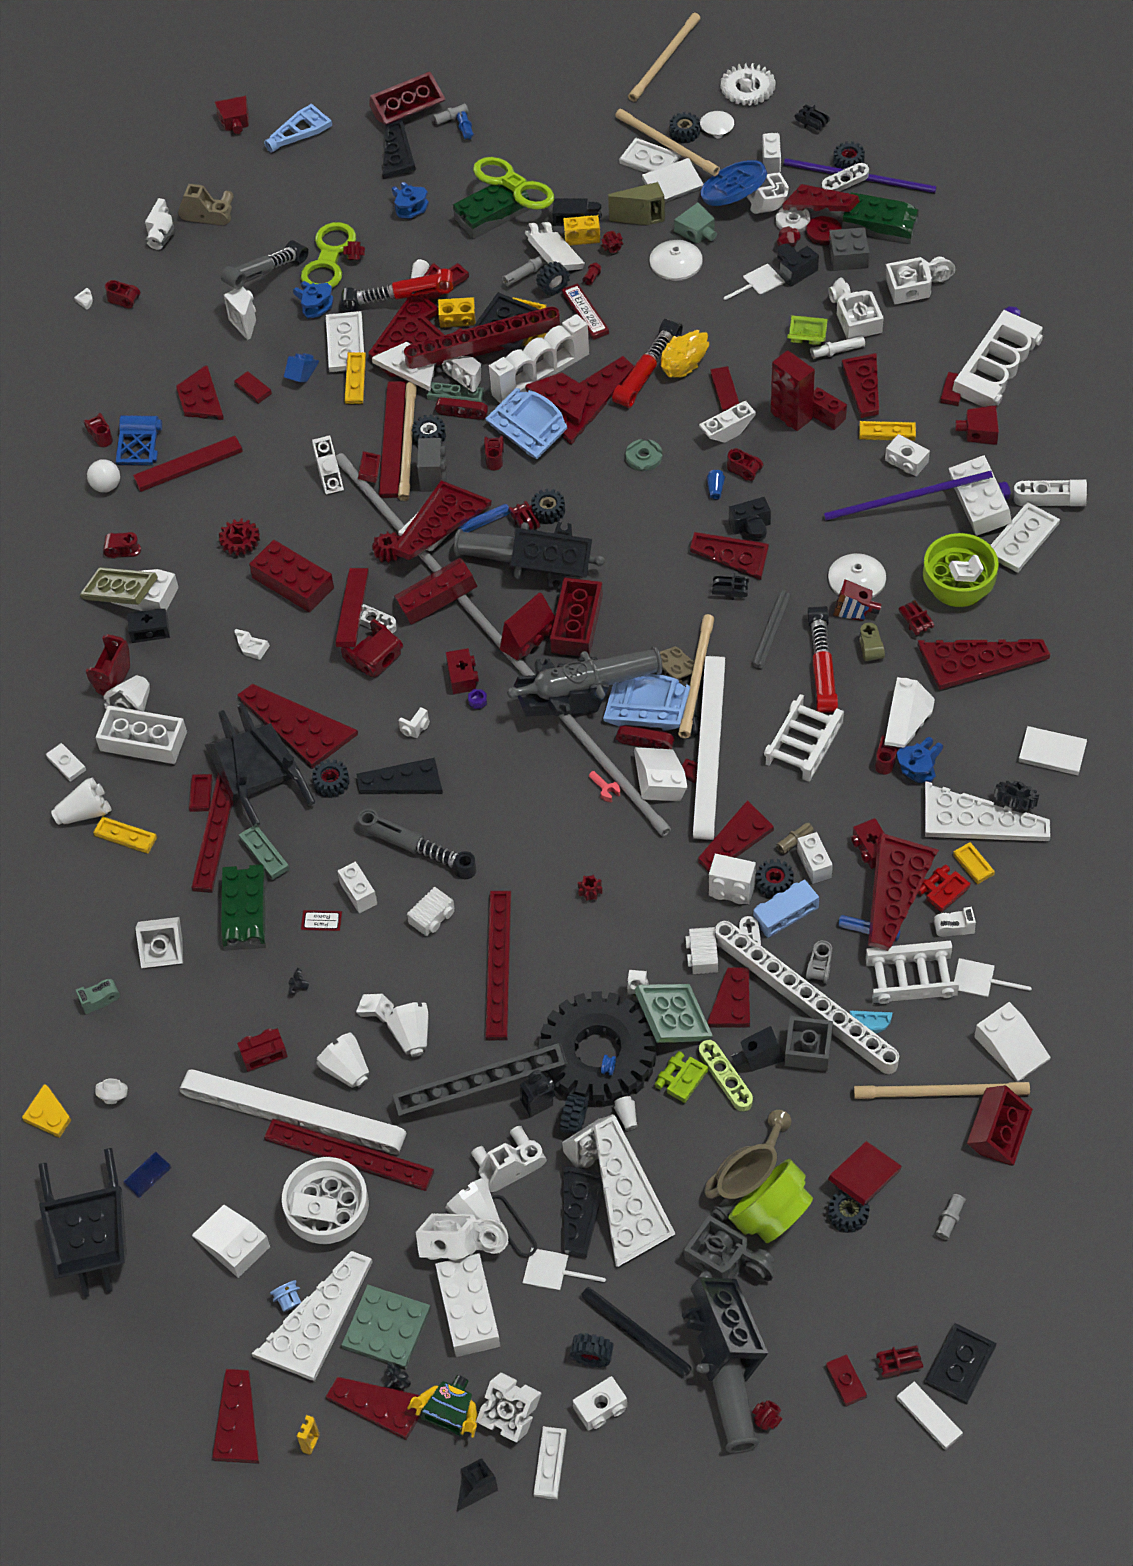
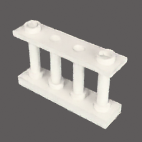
[764,694,844,782]
[866,941,959,1004]

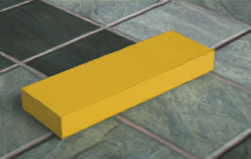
[345,352,366,404]
[859,421,916,441]
[93,816,157,854]

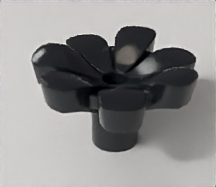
[288,967,310,994]
[385,1362,411,1389]

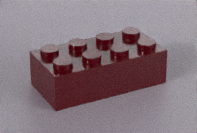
[771,350,815,431]
[249,540,334,613]
[550,578,603,657]

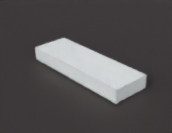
[897,1382,963,1450]
[534,1427,566,1500]

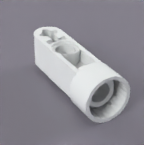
[1014,480,1087,506]

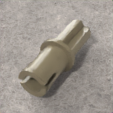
[776,823,814,854]

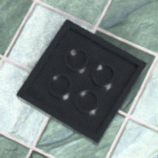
[472,292,539,351]

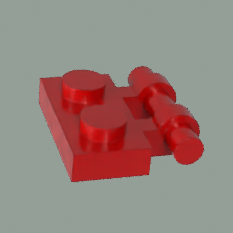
[918,864,971,913]

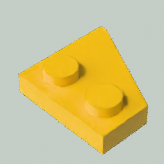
[22,1084,71,1138]

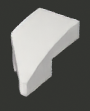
[235,629,270,660]

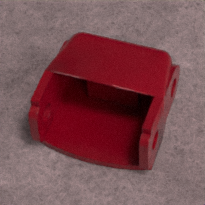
[341,619,403,677]
[86,634,130,696]

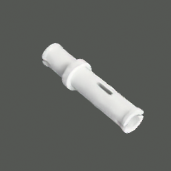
[810,336,865,359]

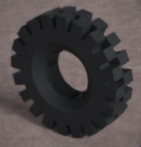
[539,991,656,1107]

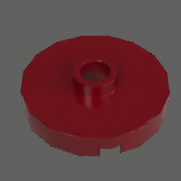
[806,216,841,245]

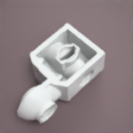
[886,257,956,305]
[829,277,884,339]
[416,1213,508,1260]

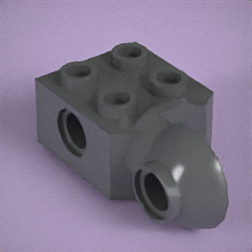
[684,1215,775,1281]

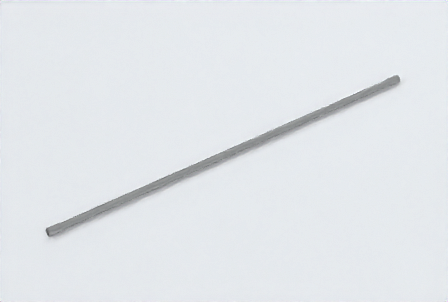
[336,453,671,837]

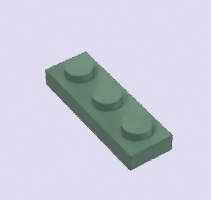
[239,826,290,880]

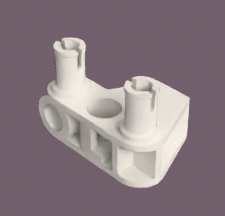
[471,1126,547,1192]

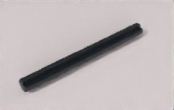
[581,1287,692,1377]

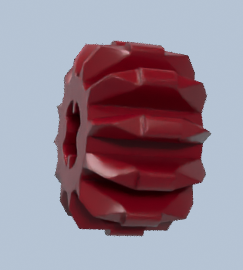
[372,530,401,563]

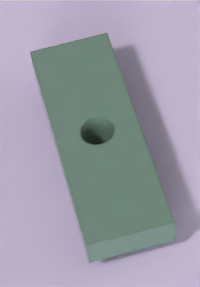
[427,382,484,402]

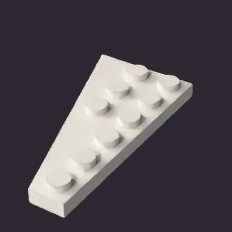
[925,781,1050,841]
[593,1114,675,1267]
[252,1251,372,1381]

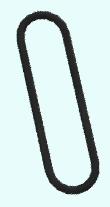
[492,1195,537,1257]

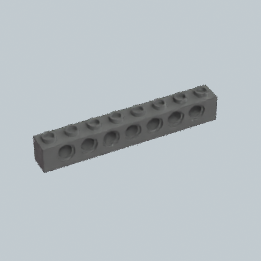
[393,1043,568,1115]

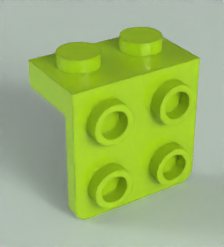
[787,315,828,345]

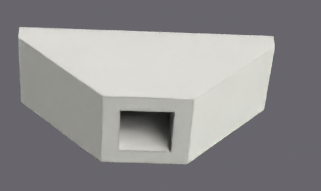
[442,356,481,392]
[699,401,756,443]
[312,435,344,494]

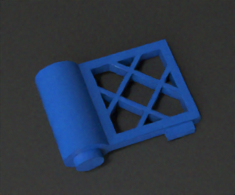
[116,416,162,465]

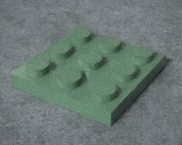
[634,984,713,1043]
[342,1285,431,1370]

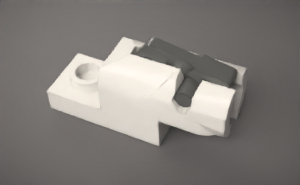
[145,198,175,250]

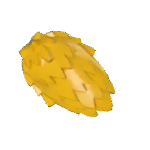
[661,330,709,377]

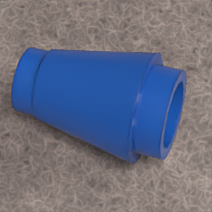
[706,470,725,499]

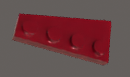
[782,184,859,212]
[841,353,879,418]
[690,532,769,580]
[698,800,774,872]
[212,1369,260,1464]
[326,1377,423,1440]

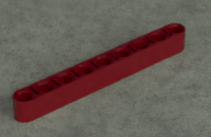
[404,307,560,369]

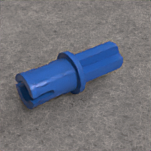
[457,111,474,140]

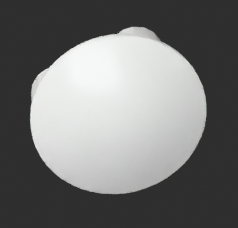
[700,111,734,138]

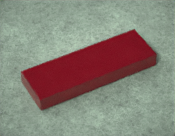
[710,366,740,412]

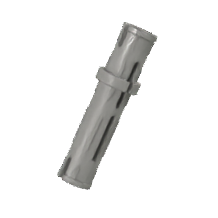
[502,255,548,287]

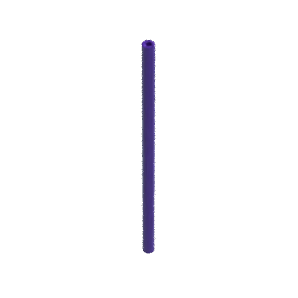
[784,158,937,193]
[824,470,993,520]

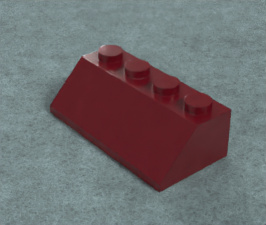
[369,72,445,125]
[394,558,478,625]

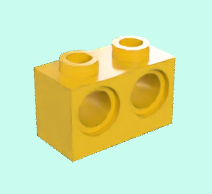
[563,215,600,246]
[438,297,476,328]

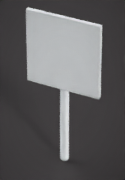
[724,264,785,300]
[954,958,1032,997]
[523,1248,606,1291]

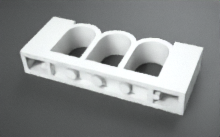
[953,310,1043,407]
[489,314,589,403]

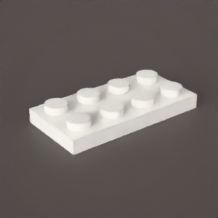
[326,311,364,372]
[991,502,1060,573]

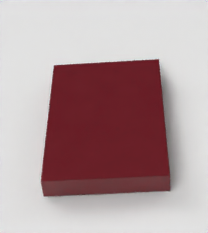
[828,1141,902,1206]

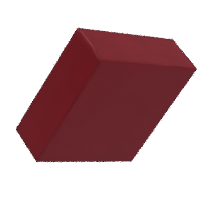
[682,758,698,783]

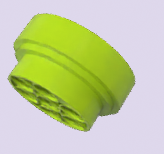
[923,533,998,607]
[729,1159,813,1243]

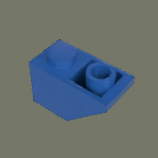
[284,353,319,382]

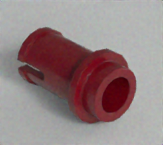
[582,262,601,285]

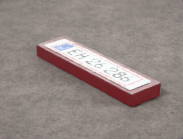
[562,283,609,340]

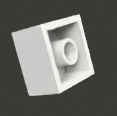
[709,854,756,905]

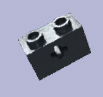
[127,608,170,643]

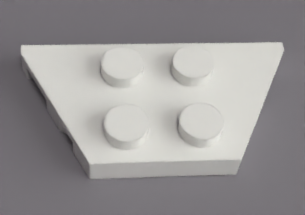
[372,342,436,391]

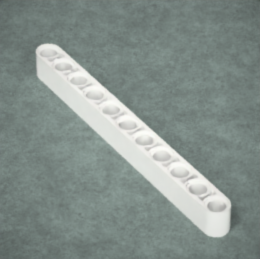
[693,656,725,840]
[715,921,899,1074]
[179,1069,407,1155]

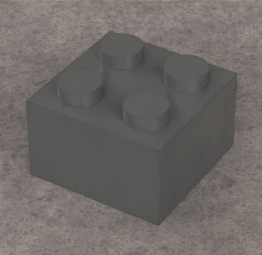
[829,227,869,271]
[417,438,447,491]
[785,1016,833,1071]

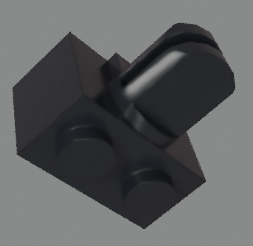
[777,244,819,287]
[729,497,771,541]

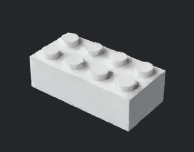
[949,455,1012,536]
[95,706,187,764]
[435,1254,500,1357]

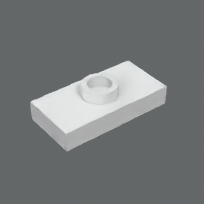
[46,743,86,782]
[289,1192,338,1222]

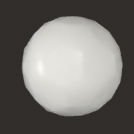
[87,460,120,492]

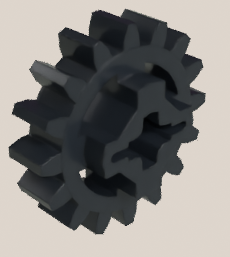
[994,781,1039,810]

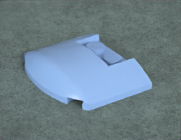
[486,388,567,459]
[603,674,690,731]

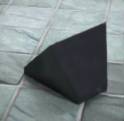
[456,1458,498,1512]

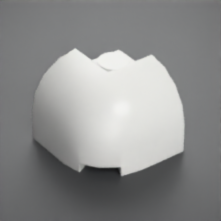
[747,172,789,214]

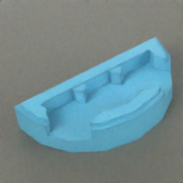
[849,1011,893,1033]

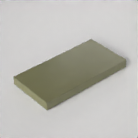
[80,567,158,605]

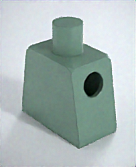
[674,203,717,243]

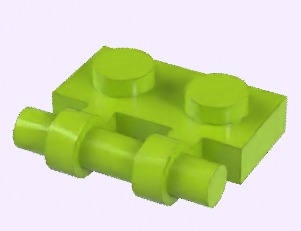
[654,1051,708,1103]

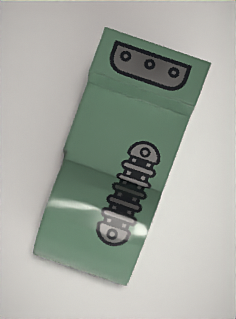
[76,979,120,1014]

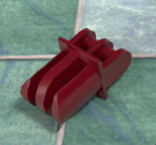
[509,501,540,530]
[898,600,934,635]
[876,1345,924,1378]

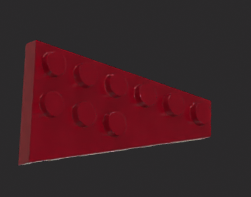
[561,356,634,445]
[392,480,492,560]
[917,639,1050,690]
[237,683,358,769]
[868,833,939,951]

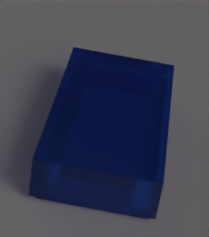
[123,1151,171,1198]

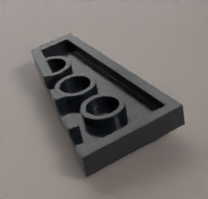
[382,119,416,179]

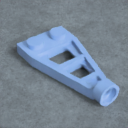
[264,104,332,153]

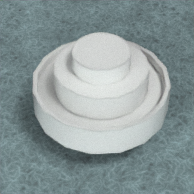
[95,1079,128,1104]

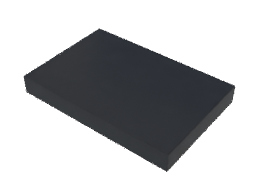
[925,1323,997,1404]

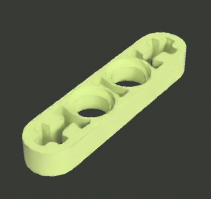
[699,1040,753,1112]

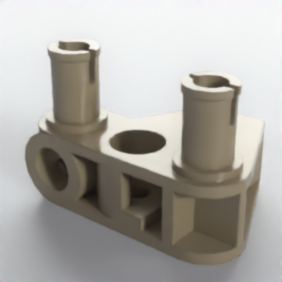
[178,184,234,225]

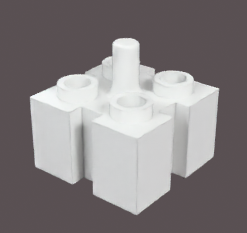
[476,1373,541,1443]

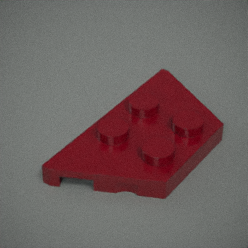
[176,365,224,420]
[525,372,590,424]

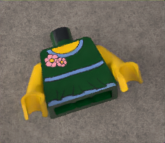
[407,1375,478,1438]

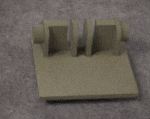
[660,646,695,684]

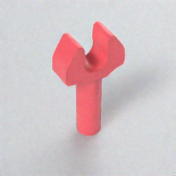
[589,771,620,802]

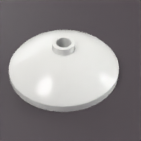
[650,240,702,281]
[828,553,886,598]

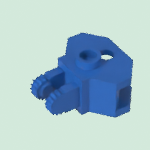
[391,182,429,219]
[293,281,334,318]
[897,737,943,783]

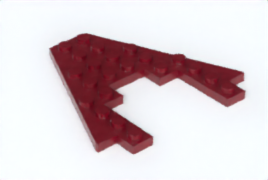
[368,263,505,377]

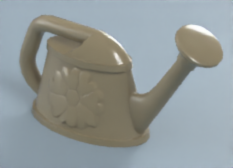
[705,1110,792,1199]

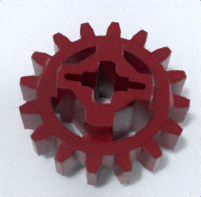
[219,518,260,556]

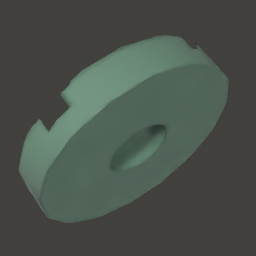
[625,439,662,471]

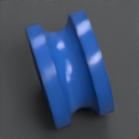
[601,1055,616,1076]

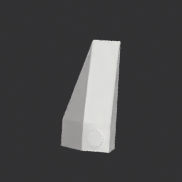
[884,677,935,748]

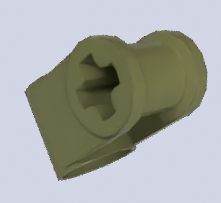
[859,623,885,661]

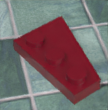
[707,967,750,1028]

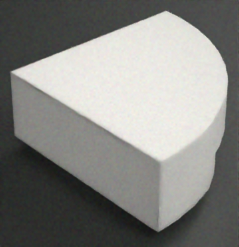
[74,288,93,310]

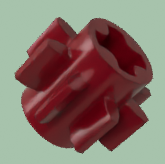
[601,231,623,253]
[343,241,365,260]
[577,875,603,901]
[752,1400,783,1430]

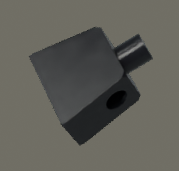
[731,1026,784,1071]

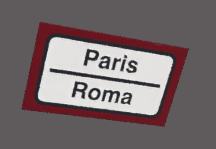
[301,910,342,931]

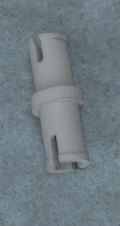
[434,103,469,125]
[935,1194,966,1240]

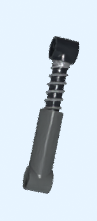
[221,240,309,290]
[358,809,477,879]

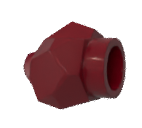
[777,226,801,247]

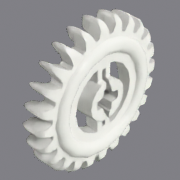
[720,63,776,106]

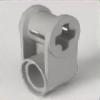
[806,940,832,983]

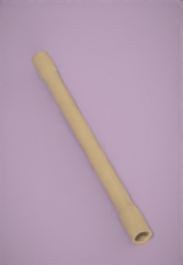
[628,13,700,102]
[616,109,720,176]
[398,382,417,501]
[678,614,714,738]
[854,1082,1030,1099]

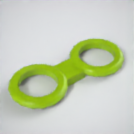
[473,157,554,210]
[301,222,356,288]

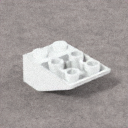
[562,1116,609,1169]

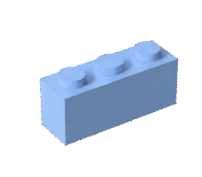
[753,880,819,938]

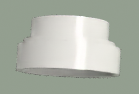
[282,1157,369,1244]

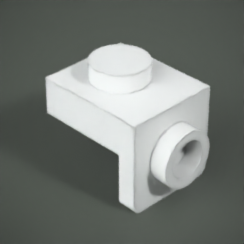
[949,555,984,582]
[398,707,430,739]
[356,994,394,1022]

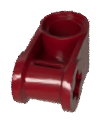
[105,280,141,308]
[83,413,113,447]
[484,436,504,471]
[727,448,764,481]
[103,532,141,558]
[875,735,901,775]

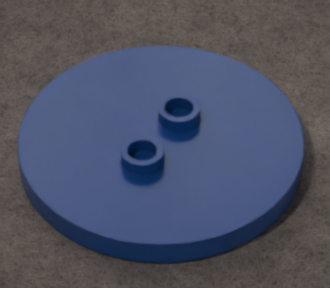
[701,160,767,206]

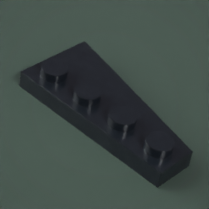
[356,757,443,794]
[564,1165,604,1258]

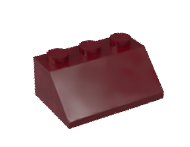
[499,592,555,661]
[967,1085,1033,1165]

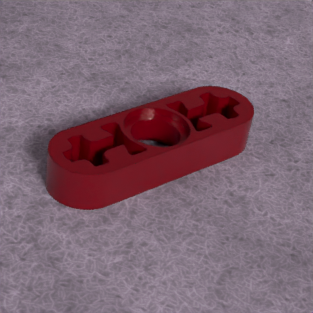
[435,397,488,420]
[616,726,674,749]

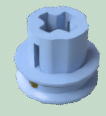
[270,1280,301,1312]

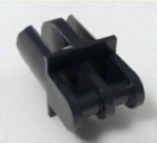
[794,105,830,131]
[712,573,749,600]

